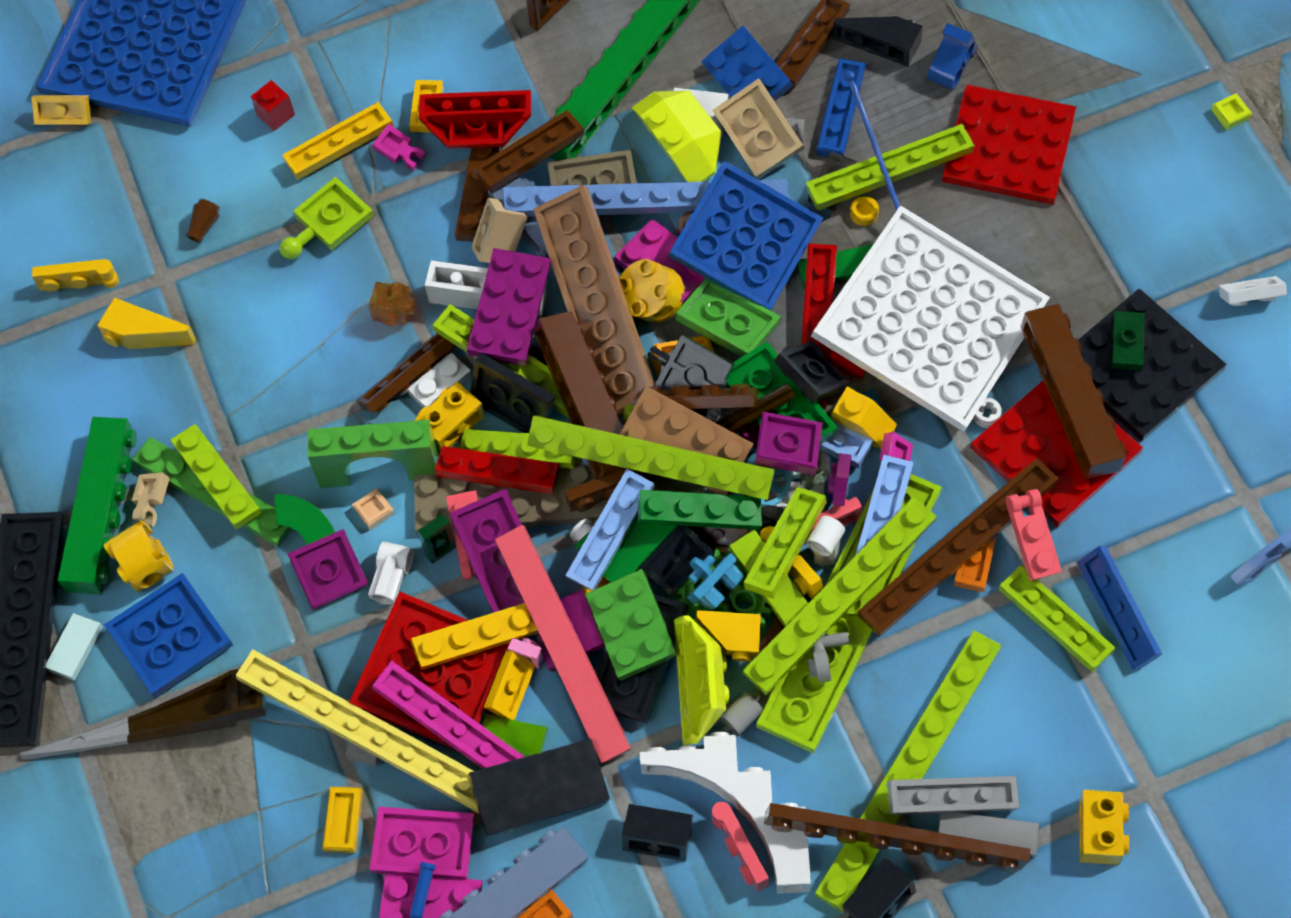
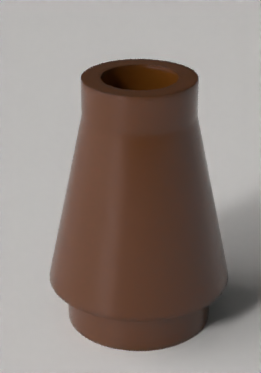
[186,199,220,243]

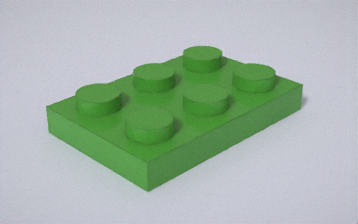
[675,278,781,357]
[585,569,678,681]

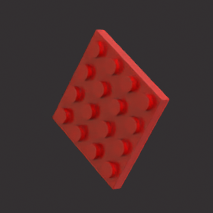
[942,84,1077,205]
[970,380,1143,528]
[349,591,510,752]

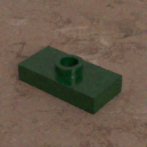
[1111,311,1145,371]
[417,514,457,564]

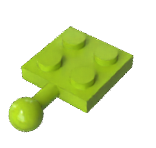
[279,177,374,260]

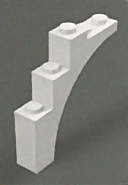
[640,732,811,894]

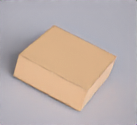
[352,488,395,530]

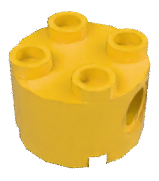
[619,259,684,322]
[104,520,174,593]

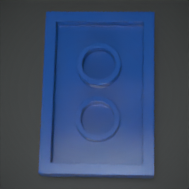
[701,26,794,101]

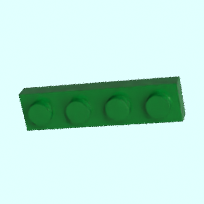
[638,490,762,530]

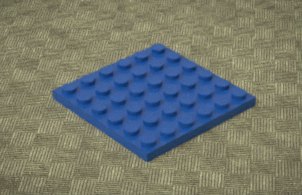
[36,0,247,127]

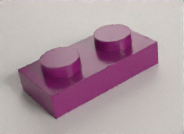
[828,453,851,506]

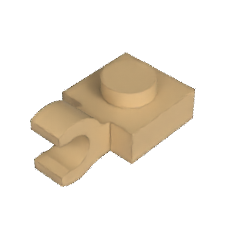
[131,472,170,527]

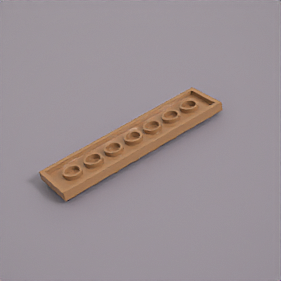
[533,185,655,418]

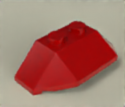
[419,90,532,149]

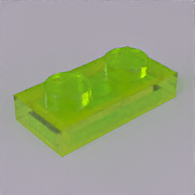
[483,714,548,757]

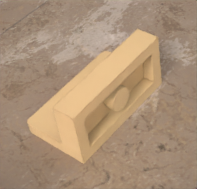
[471,198,527,263]

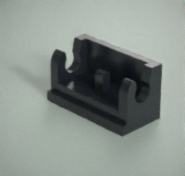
[638,525,714,596]
[622,804,693,862]
[842,857,916,918]

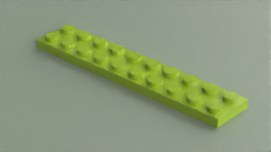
[756,474,942,754]

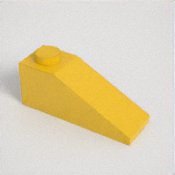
[97,298,196,349]

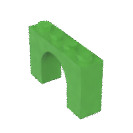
[307,420,439,488]

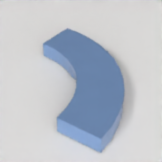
[1230,529,1291,584]

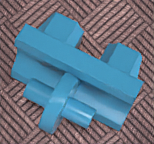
[687,553,744,611]

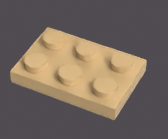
[713,78,805,180]

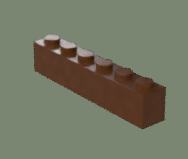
[1020,304,1127,480]
[534,311,625,479]

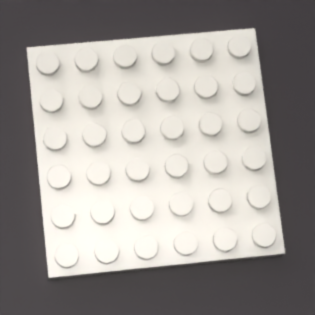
[811,206,1050,432]

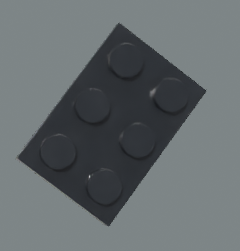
[470,353,555,433]

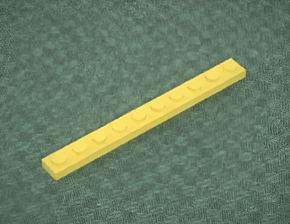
[236,649,514,832]

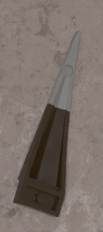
[19,668,266,760]

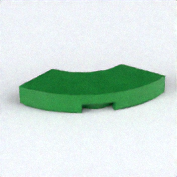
[274,494,335,545]

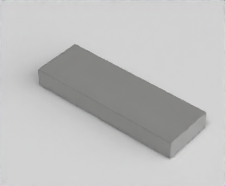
[938,813,1039,858]

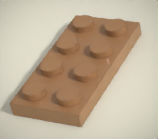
[620,386,754,495]

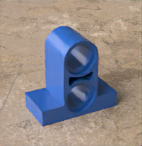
[927,23,978,90]

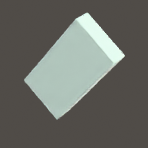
[46,613,103,681]

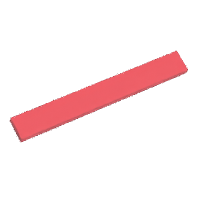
[495,525,632,764]

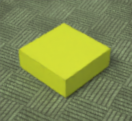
[1211,93,1252,130]

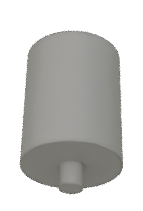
[720,692,763,736]

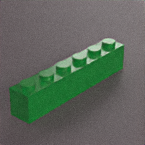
[58,417,137,595]

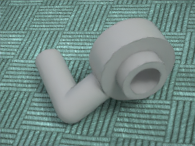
[808,632,849,683]

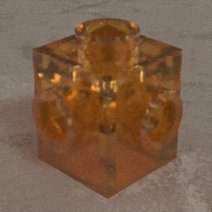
[369,282,416,326]

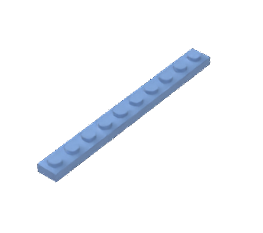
[503,179,789,217]

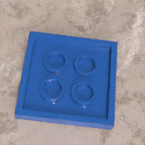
[104,573,233,698]

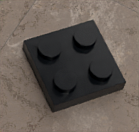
[774,340,852,403]

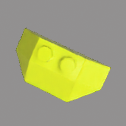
[631,90,721,182]
[674,615,729,746]

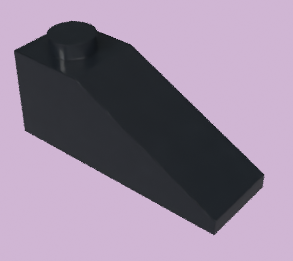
[832,16,923,67]

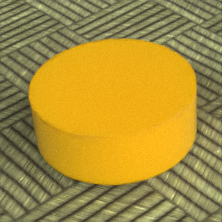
[850,196,879,226]

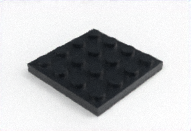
[1078,288,1227,441]

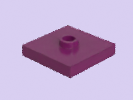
[754,412,822,476]
[287,529,369,610]
[536,588,605,672]

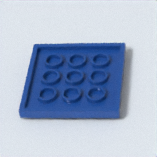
[668,161,823,311]

